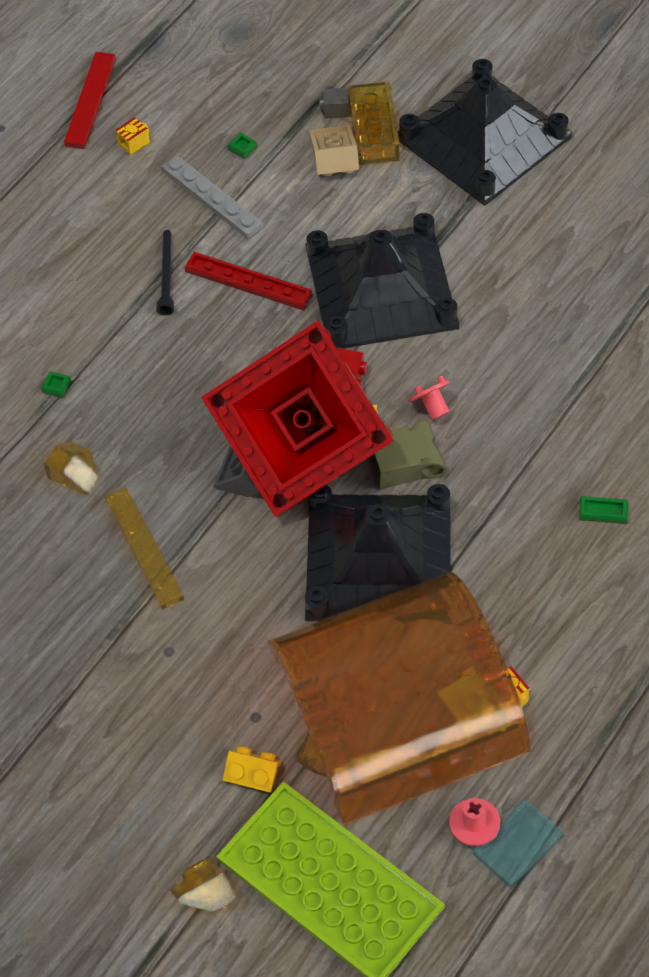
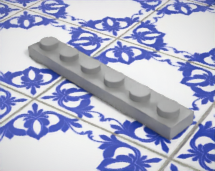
[162,155,263,240]

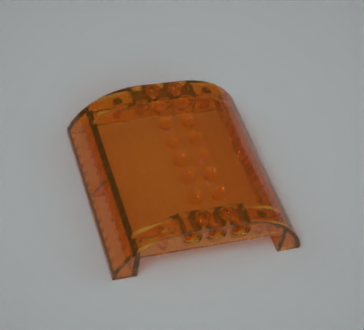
[268,572,530,826]

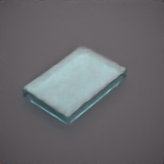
[473,799,564,888]

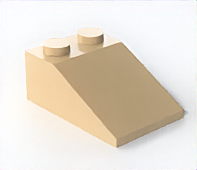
[309,125,359,176]

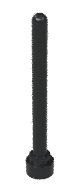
[156,230,174,316]

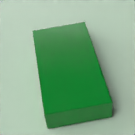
[579,496,628,524]

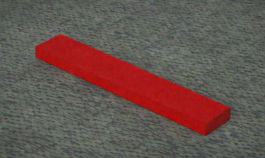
[64,52,116,149]
[185,252,313,311]

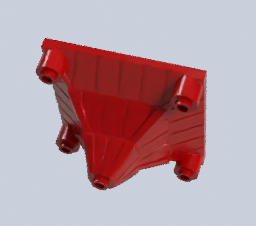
[201,320,395,517]

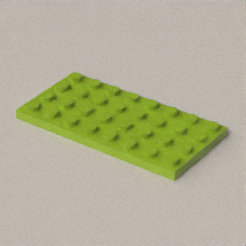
[216,781,445,977]

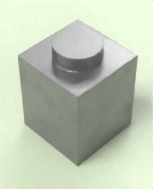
[319,88,349,118]

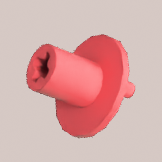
[408,376,450,420]
[449,798,501,847]

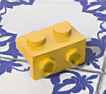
[222,746,282,793]

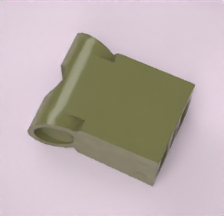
[369,421,447,490]

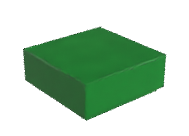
[228,133,257,159]
[41,371,71,398]

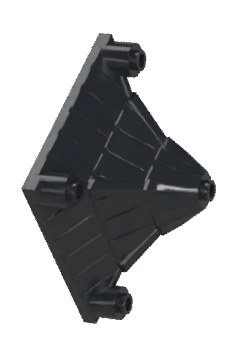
[395,59,572,206]
[305,213,459,349]
[305,484,451,623]

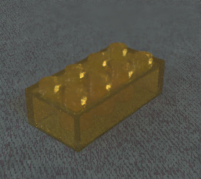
[348,82,399,165]

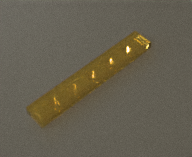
[105,488,184,609]

